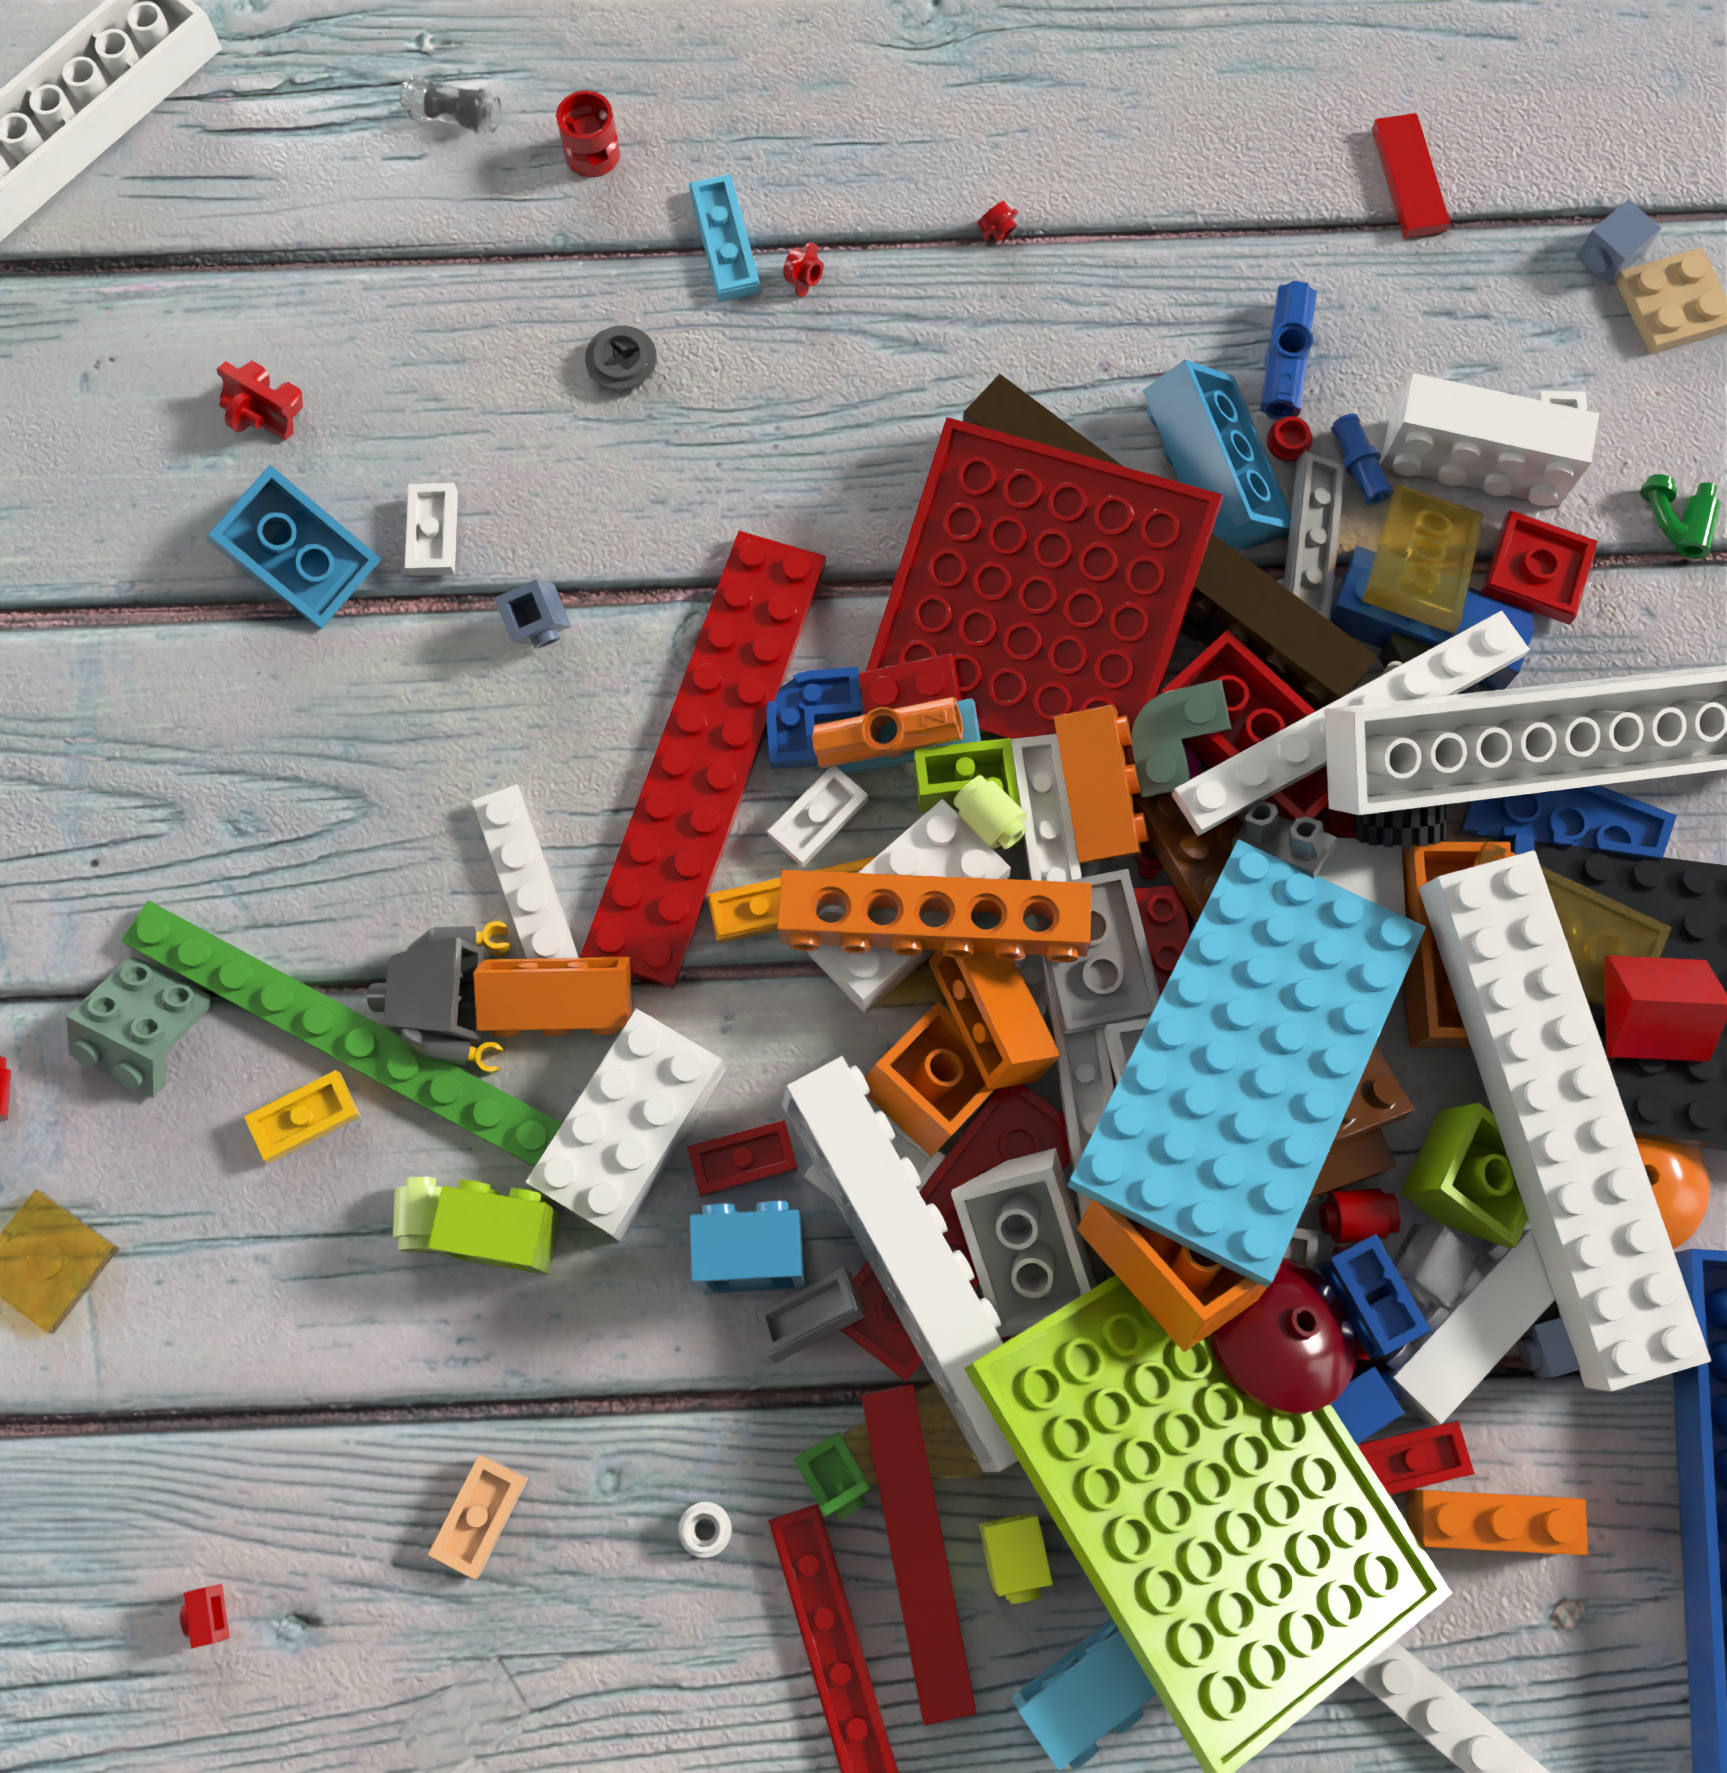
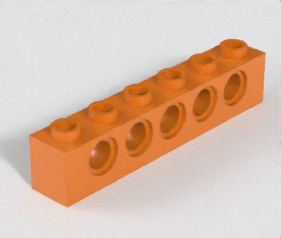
[777,870,1092,963]

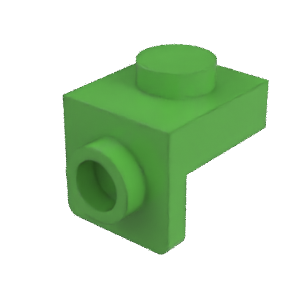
[794,1431,871,1520]

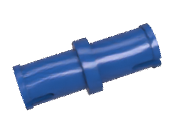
[1331,413,1394,506]

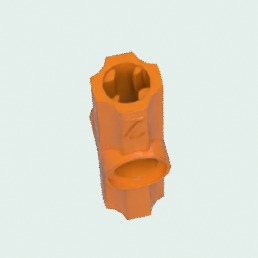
[812,697,964,768]

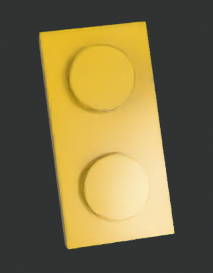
[244,1070,361,1164]

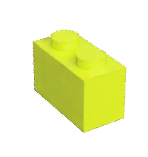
[978,1513,1053,1604]

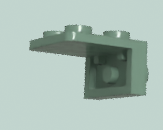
[66,958,211,1098]

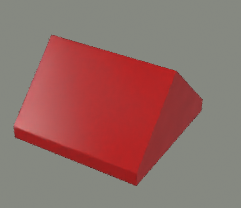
[1604,955,1727,1062]

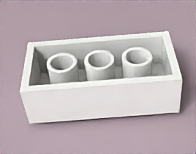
[1380,373,1599,507]
[806,799,1011,1014]
[526,1008,726,1242]

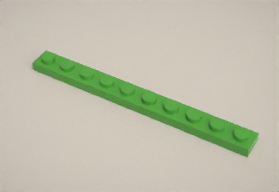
[121,900,563,1167]

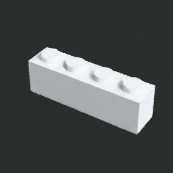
[1385,1229,1555,1425]

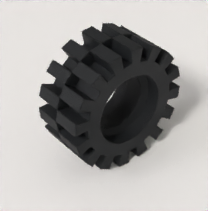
[1355,804,1447,848]

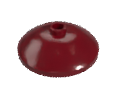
[1210,1258,1356,1416]

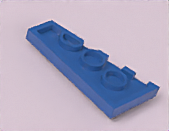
[1457,785,1677,860]

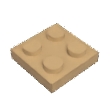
[1615,247,1727,355]

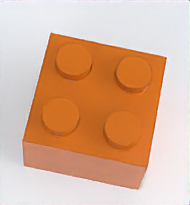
[865,1002,995,1157]

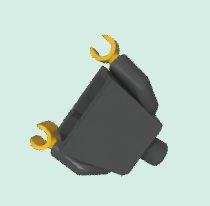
[367,921,510,1074]

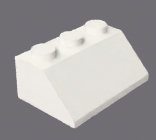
[951,1148,1099,1338]

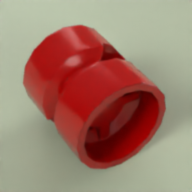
[556,90,620,178]

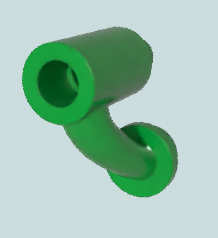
[1640,474,1721,559]

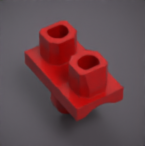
[217,360,303,441]

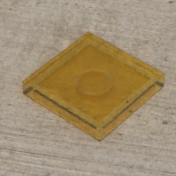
[0,1189,120,1333]

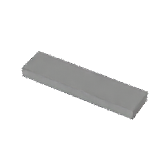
[1283,451,1345,621]

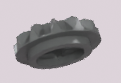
[585,325,658,395]

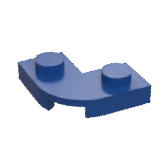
[767,667,861,769]

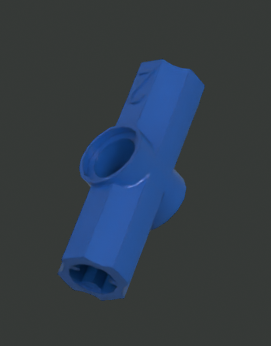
[1260,281,1317,420]

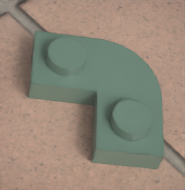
[1131,680,1232,798]

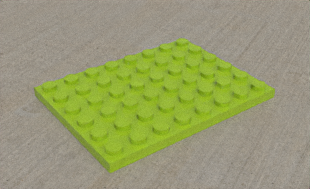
[964,1275,1452,1773]

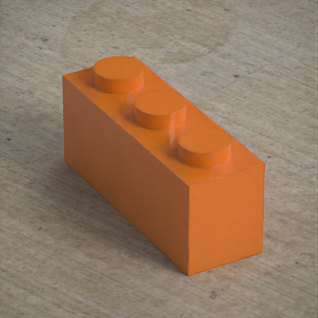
[1054,705,1149,865]
[928,929,1061,1090]
[473,957,633,1037]
[1406,1489,1588,1556]

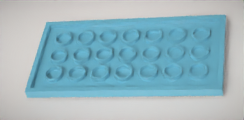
[1067,839,1426,1288]

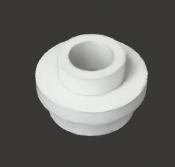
[678,1502,732,1558]

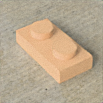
[428,1455,529,1580]

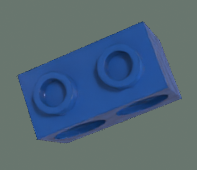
[1316,1234,1431,1358]

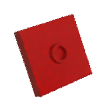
[1481,510,1598,625]

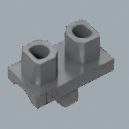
[1232,800,1337,879]

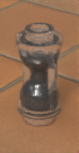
[400,74,501,135]

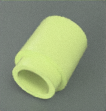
[953,776,1027,849]
[393,1177,442,1253]

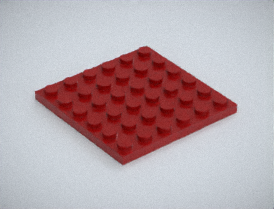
[860,417,1223,765]

